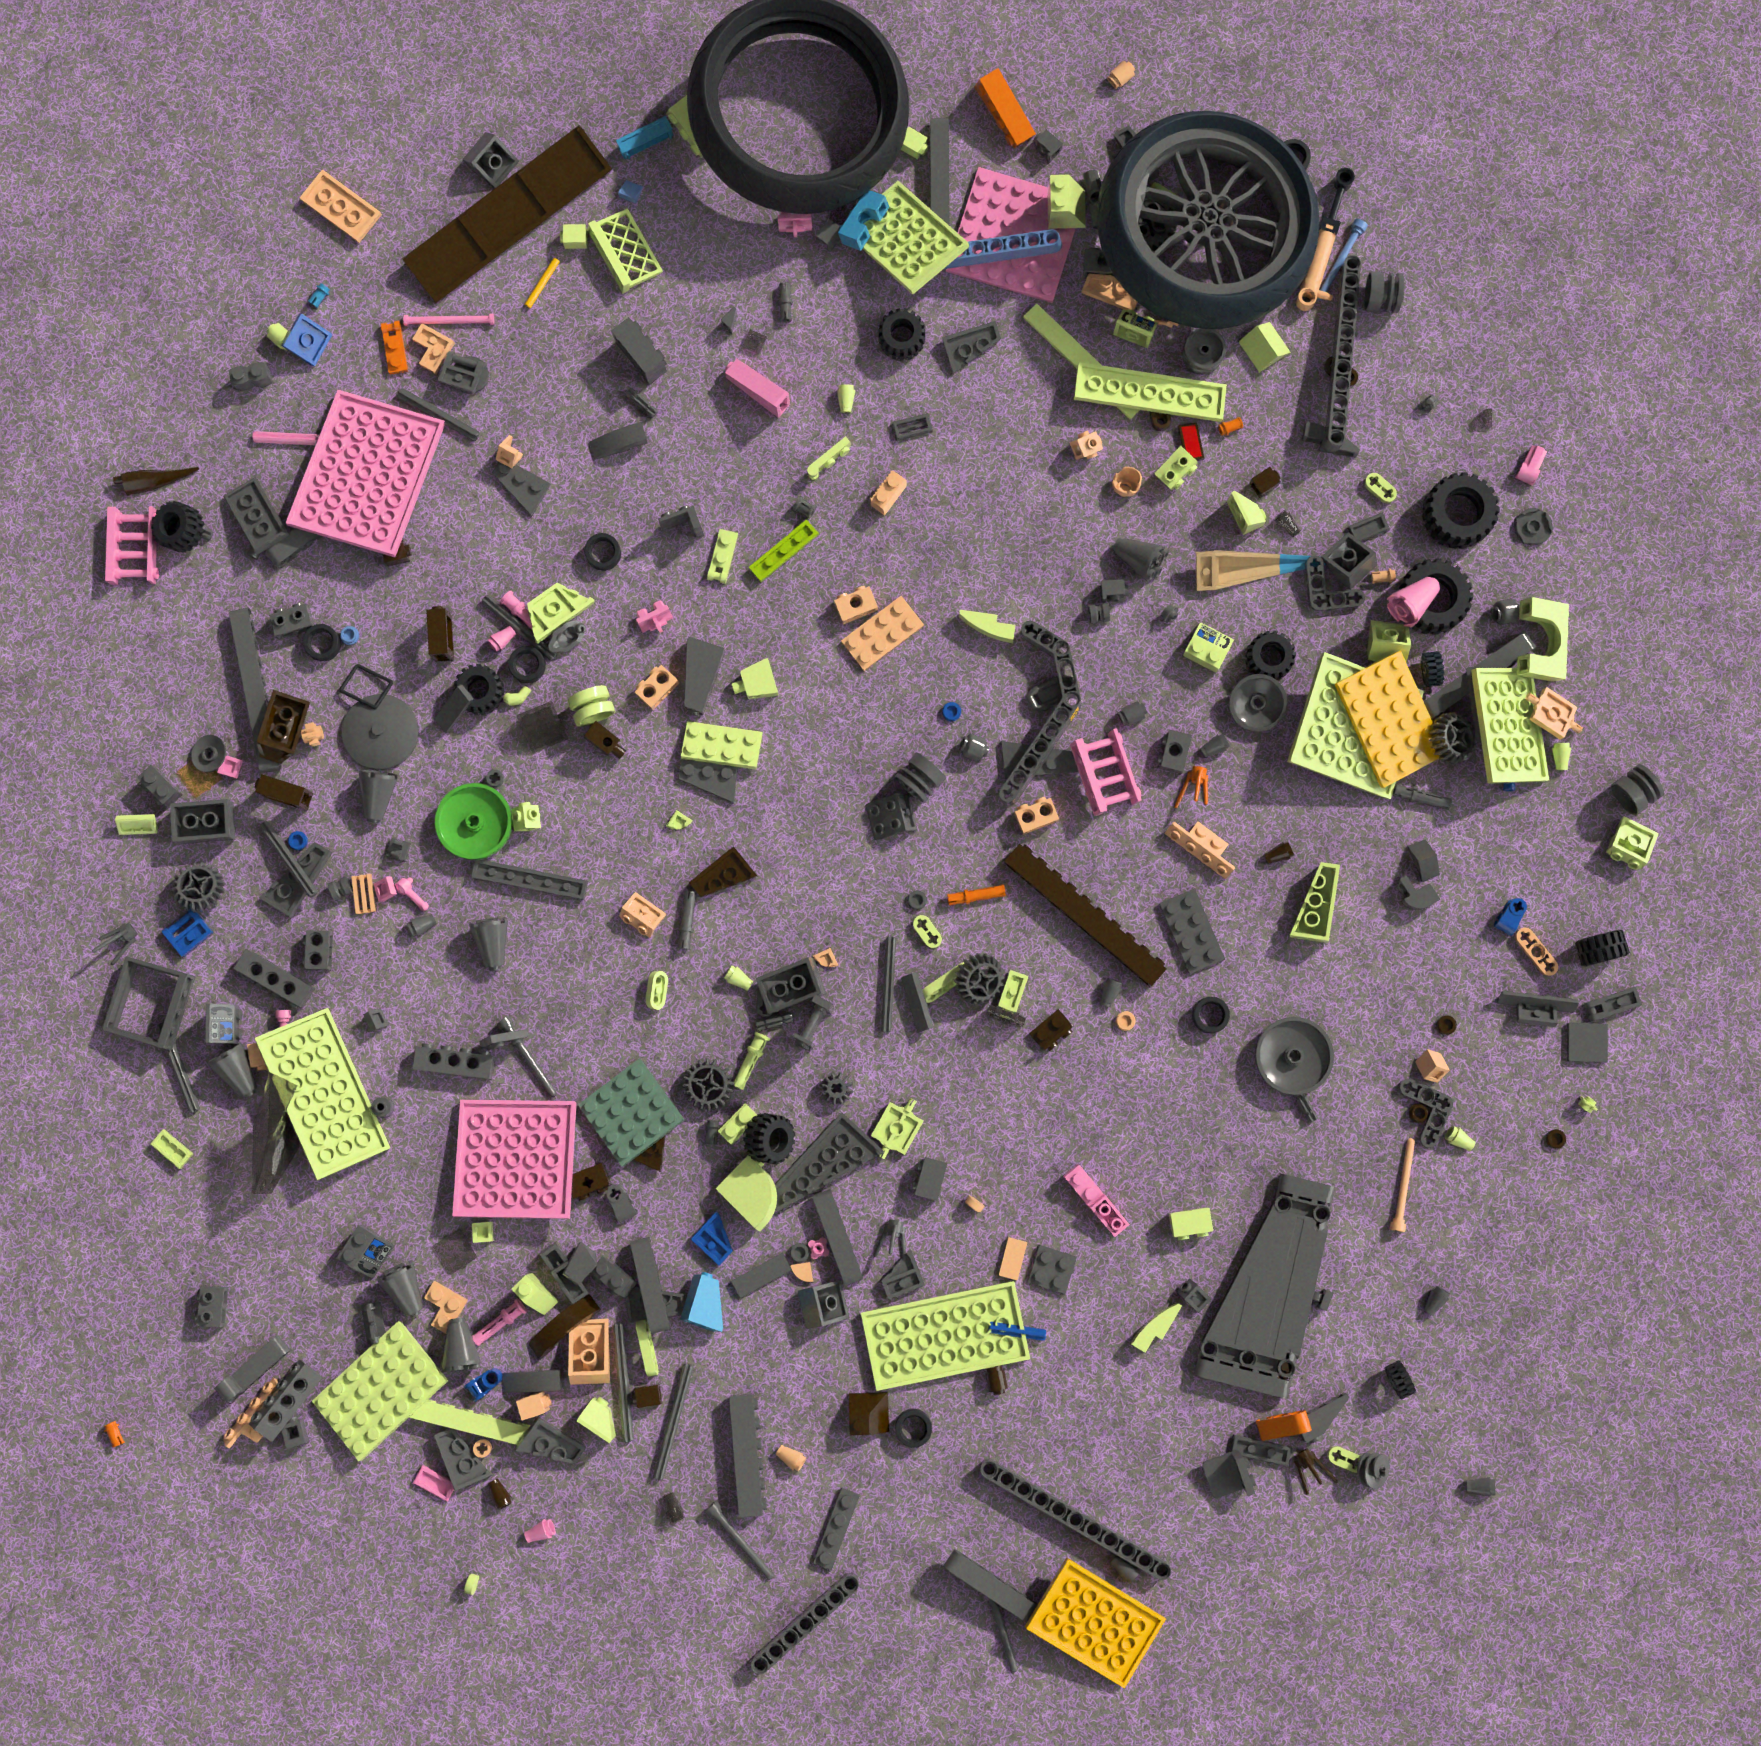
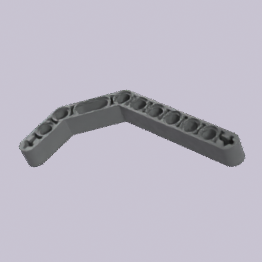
[999,621,1081,806]

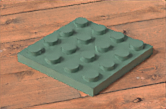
[578,1058,685,1167]

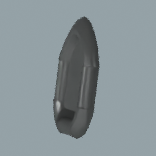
[1026,675,1078,712]

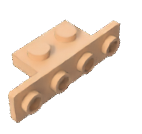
[1165,822,1235,879]
[223,1377,278,1448]

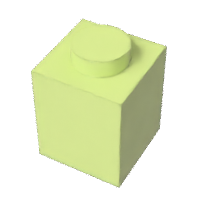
[901,126,929,159]
[560,224,588,249]

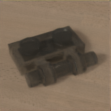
[986,1005,1026,1028]

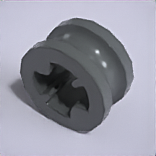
[486,769,504,787]

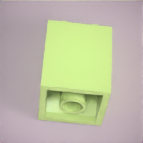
[1047,175,1086,229]

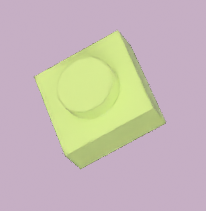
[472,1222,494,1243]

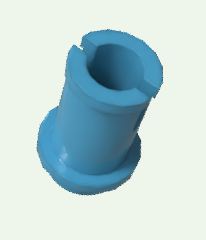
[308,283,330,308]

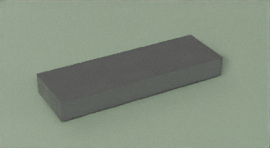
[434,685,473,733]
[901,972,934,1033]
[731,1253,792,1298]
[1230,1434,1292,1467]

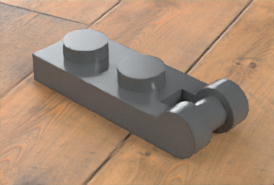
[1583,987,1642,1022]

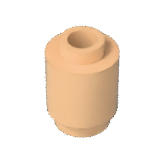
[1107,61,1135,89]

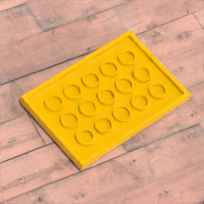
[1334,651,1439,788]
[1025,1557,1166,1688]

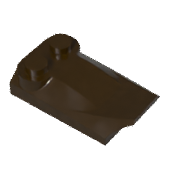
[256,690,310,764]

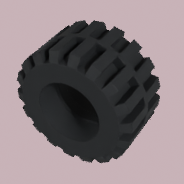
[879,308,925,361]
[151,501,205,553]
[1245,631,1296,680]
[453,664,504,715]
[1575,930,1630,967]
[743,1113,795,1164]

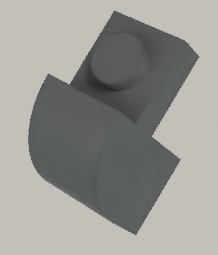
[1396,875,1440,910]

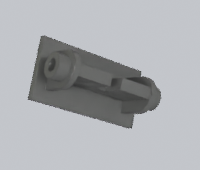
[361,1302,386,1344]

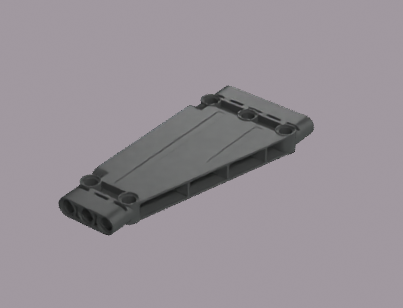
[1193,1173,1336,1399]

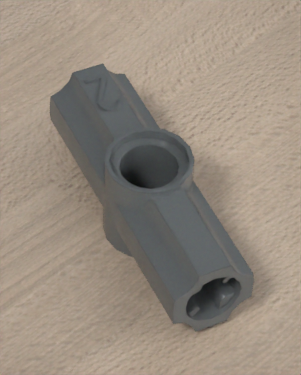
[1083,170,1101,229]

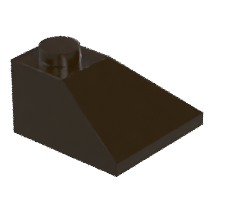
[849,1392,889,1436]

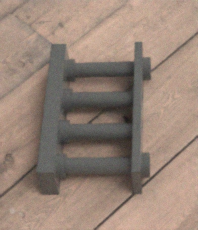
[793,994,835,1050]

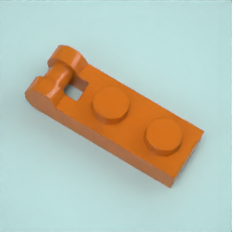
[381,320,408,375]

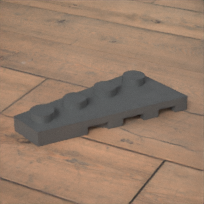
[1001,741,1079,779]

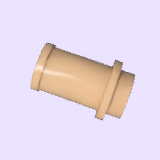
[1371,568,1396,584]

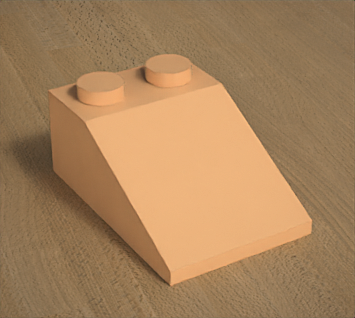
[568,1319,610,1385]

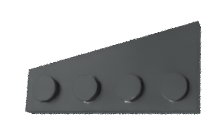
[259,842,333,918]

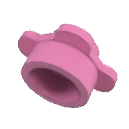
[808,1237,829,1259]

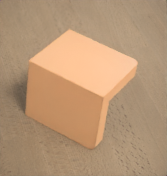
[495,435,523,468]
[1415,1049,1450,1083]

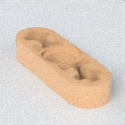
[1515,928,1558,976]

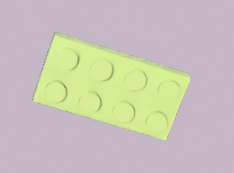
[681,721,763,770]

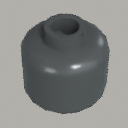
[1491,598,1520,625]
[959,734,989,761]

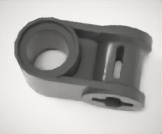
[606,1184,638,1223]

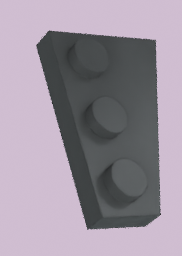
[942,321,1001,374]
[492,462,551,516]
[679,760,738,803]
[514,1416,586,1464]
[434,1428,492,1491]

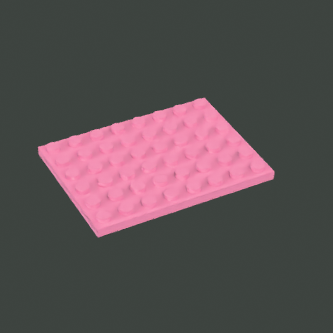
[286,390,445,557]

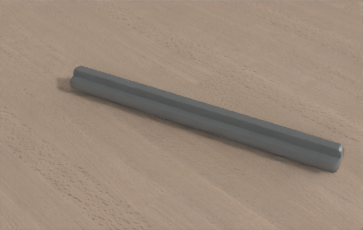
[613,1323,634,1442]
[653,1364,694,1480]

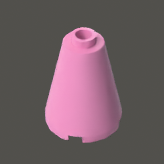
[1387,577,1440,627]

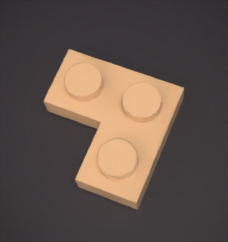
[412,323,455,374]
[424,1281,468,1334]

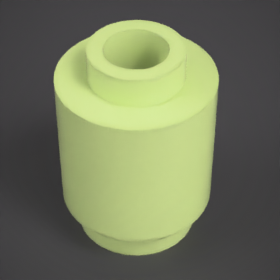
[267,323,289,351]

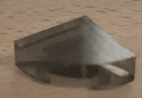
[1472,408,1492,428]

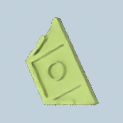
[527,583,595,644]

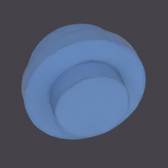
[340,626,360,645]

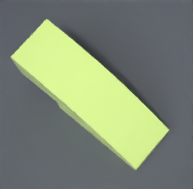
[959,610,1015,643]
[1131,1303,1182,1353]

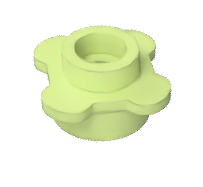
[1578,1096,1598,1113]

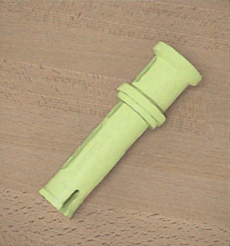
[734,1031,771,1090]

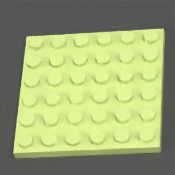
[1287,652,1424,799]

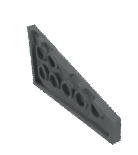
[775,1113,885,1212]

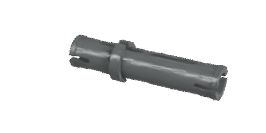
[1393,784,1452,810]
[678,891,697,950]

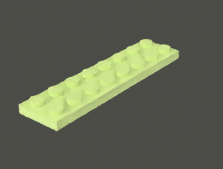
[1074,362,1227,422]

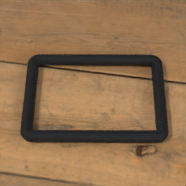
[339,664,393,709]

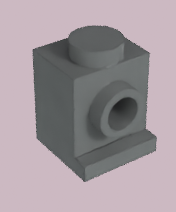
[1033,129,1063,163]
[1100,579,1129,603]
[282,1417,310,1449]

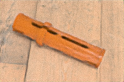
[947,884,1006,906]

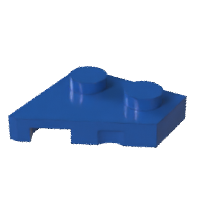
[691,1211,733,1266]

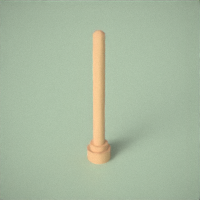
[1389,1138,1415,1232]

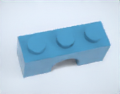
[838,190,889,251]

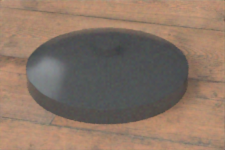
[342,694,419,770]
[1255,1017,1334,1095]

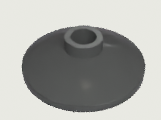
[191,735,226,772]

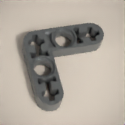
[1305,555,1365,611]
[1398,1079,1453,1148]

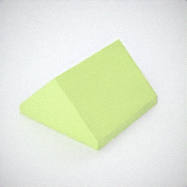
[1239,322,1291,373]

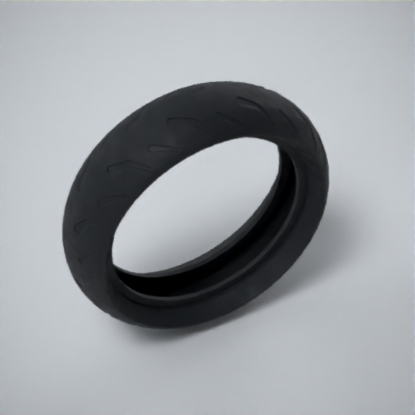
[687,0,909,214]

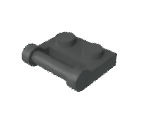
[438,351,485,394]

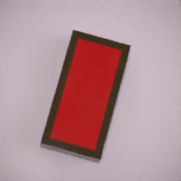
[1178,422,1204,461]

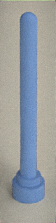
[1317,219,1368,300]

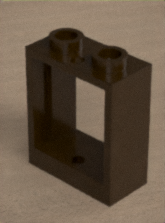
[426,606,454,662]
[255,774,313,811]

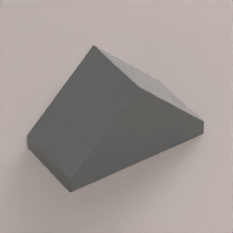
[1407,839,1440,882]

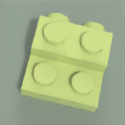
[1606,816,1659,870]

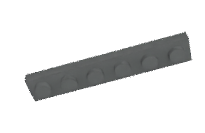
[471,859,588,900]

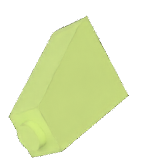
[512,1273,559,1315]

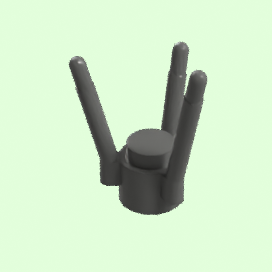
[92,922,138,965]
[873,1219,906,1257]

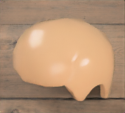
[1112,467,1142,497]

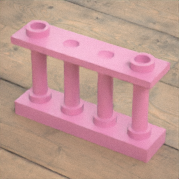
[105,506,159,585]
[1070,728,1141,816]

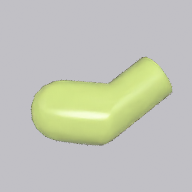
[503,685,531,706]

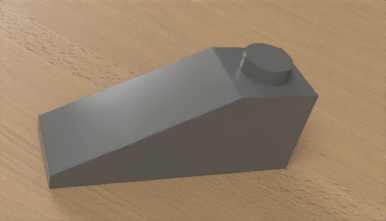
[1300,1392,1349,1444]

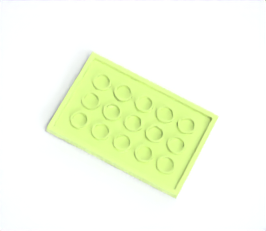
[863,181,969,295]
[1471,668,1549,784]
[312,1321,448,1461]

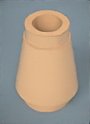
[776,1445,806,1471]

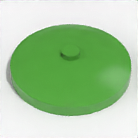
[435,783,513,860]

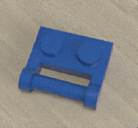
[162,909,214,957]

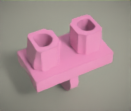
[778,212,812,238]
[636,601,673,633]

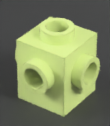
[511,802,541,831]

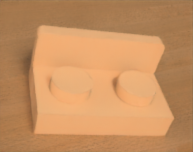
[619,892,666,938]

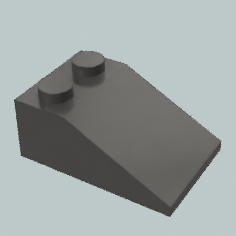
[756,957,827,1014]

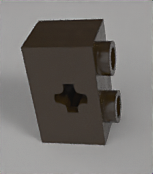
[571,1163,612,1201]

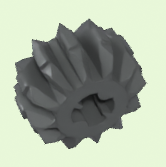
[821,1072,853,1105]

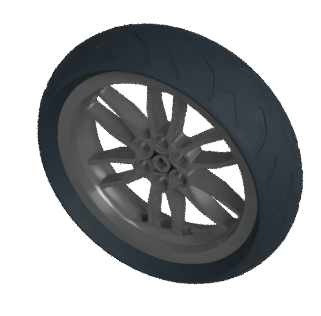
[1097,111,1319,329]

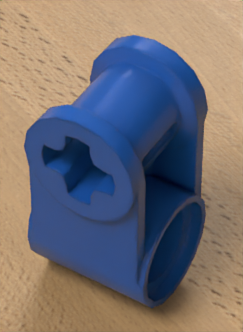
[1494,898,1527,936]
[464,1368,503,1403]

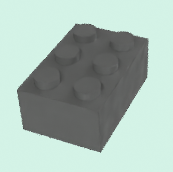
[611,317,667,385]
[170,799,236,844]

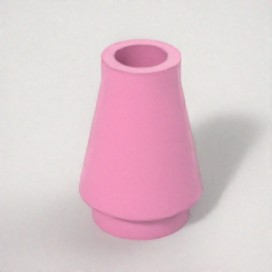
[487,626,516,652]
[524,1519,556,1543]

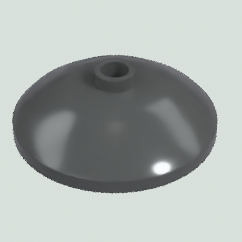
[1229,674,1287,732]

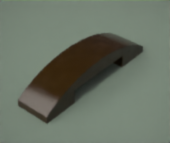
[529,1294,601,1360]

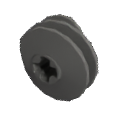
[1357,1452,1390,1489]

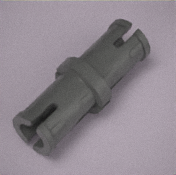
[778,282,793,322]

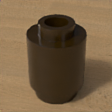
[985,1365,1008,1395]

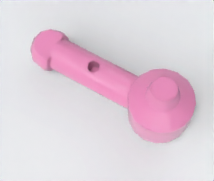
[394,877,429,911]

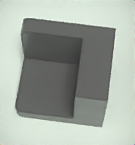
[816,218,841,252]

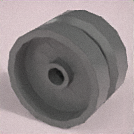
[1182,328,1226,375]

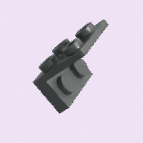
[658,505,704,538]
[866,794,917,840]

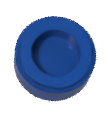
[942,702,961,722]
[288,831,308,851]

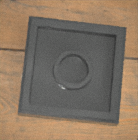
[1567,1022,1608,1063]

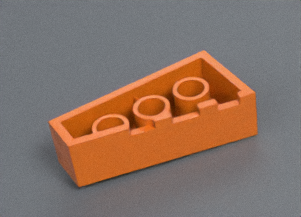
[974,68,1036,149]

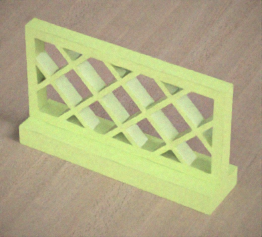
[588,208,663,293]

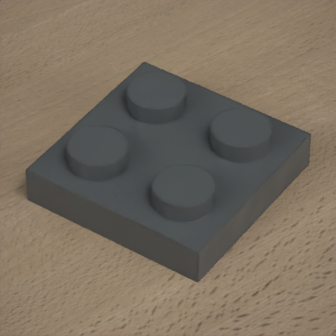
[1028,1245,1077,1294]

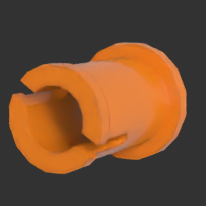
[1218,417,1244,436]
[104,1421,125,1448]

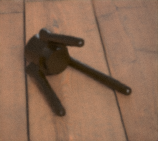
[1294,1448,1338,1495]

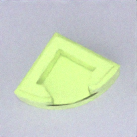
[666,810,693,830]

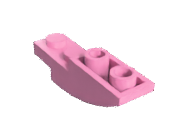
[1063,1164,1130,1237]

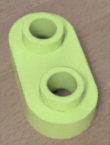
[646,971,668,1010]

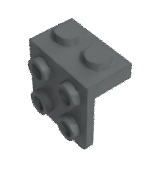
[1202,1449,1256,1498]

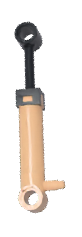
[1296,167,1355,311]

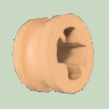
[473,1439,492,1458]

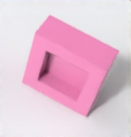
[217,756,243,779]
[374,877,397,902]

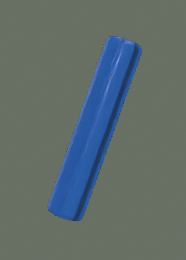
[988,1321,1046,1341]

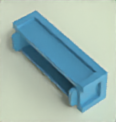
[616,116,674,160]

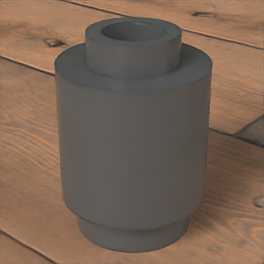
[1117,701,1147,726]
[371,1097,395,1117]

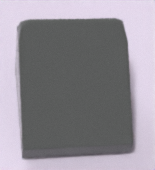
[721,307,737,334]

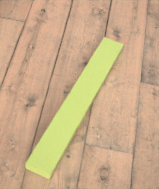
[1023,304,1140,420]

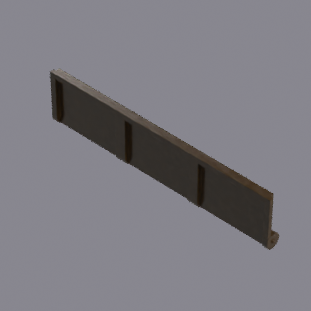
[402,125,612,303]

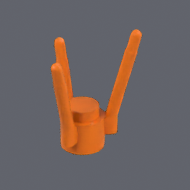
[1174,766,1208,808]

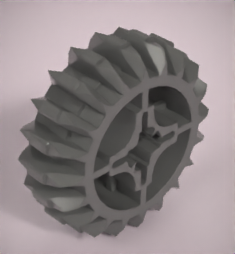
[1429,712,1477,764]
[171,861,225,913]
[953,953,1005,1005]
[682,1058,735,1111]

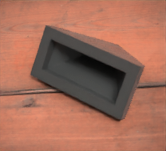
[563,1242,597,1285]

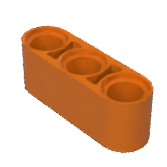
[1256,1410,1312,1441]

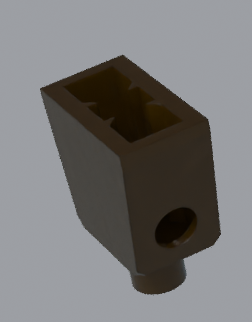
[584,721,627,759]

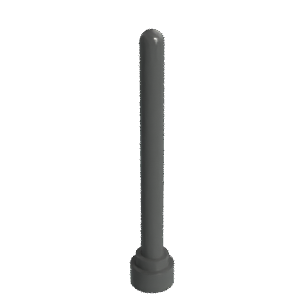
[497,1016,557,1097]
[704,1501,774,1580]
[989,1598,1018,1672]

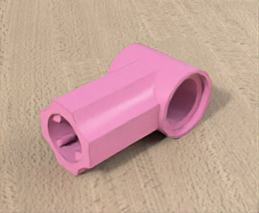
[1515,445,1547,486]

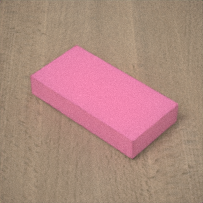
[413,1465,454,1502]

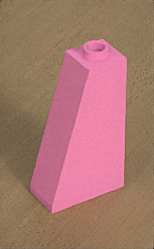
[725,358,790,418]

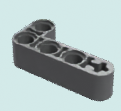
[214,1335,291,1404]

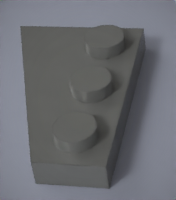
[625,1287,686,1324]

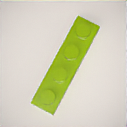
[749,519,819,583]

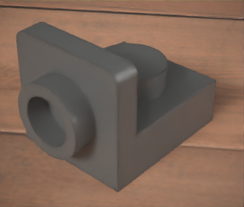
[1177,1278,1211,1313]

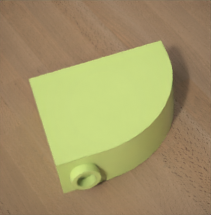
[716,1155,777,1232]

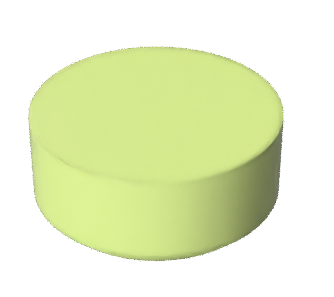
[464,1574,479,1595]

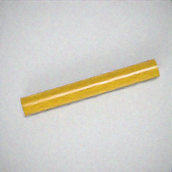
[524,258,560,308]

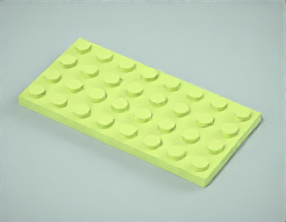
[255,1008,390,1181]
[861,1281,1030,1391]

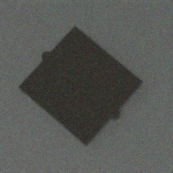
[433,1229,478,1275]

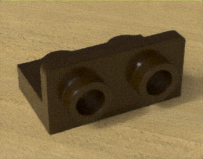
[1029,1009,1074,1052]

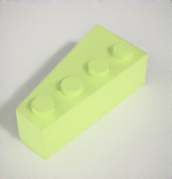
[1290,862,1340,943]

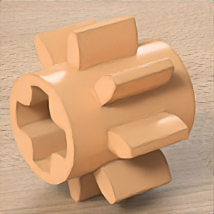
[301,722,324,747]

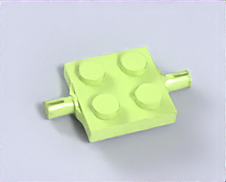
[871,1098,923,1159]

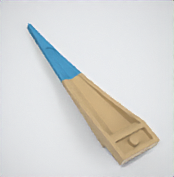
[1195,550,1326,591]

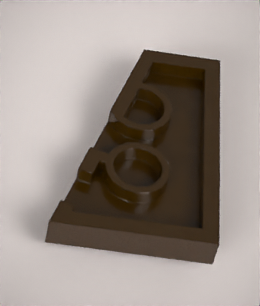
[689,846,758,898]

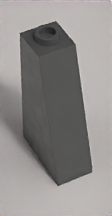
[684,636,726,717]

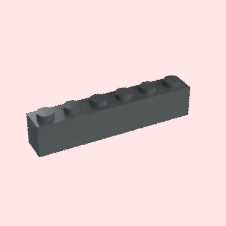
[729,1393,767,1518]

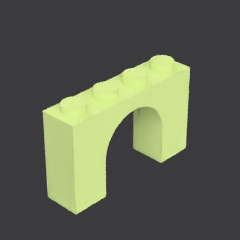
[1517,597,1569,682]

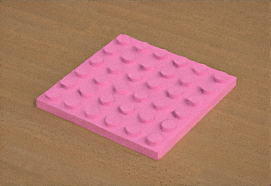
[946,167,1076,303]
[452,1100,576,1219]

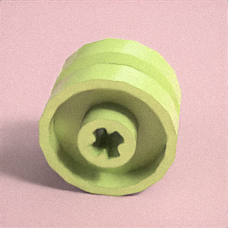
[567,685,616,727]

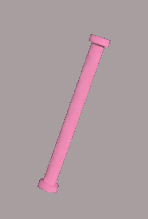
[403,314,494,326]

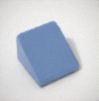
[618,180,643,204]

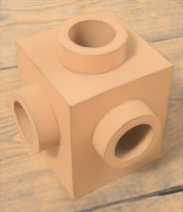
[1069,431,1103,460]

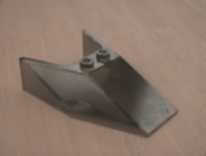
[251,1072,301,1194]

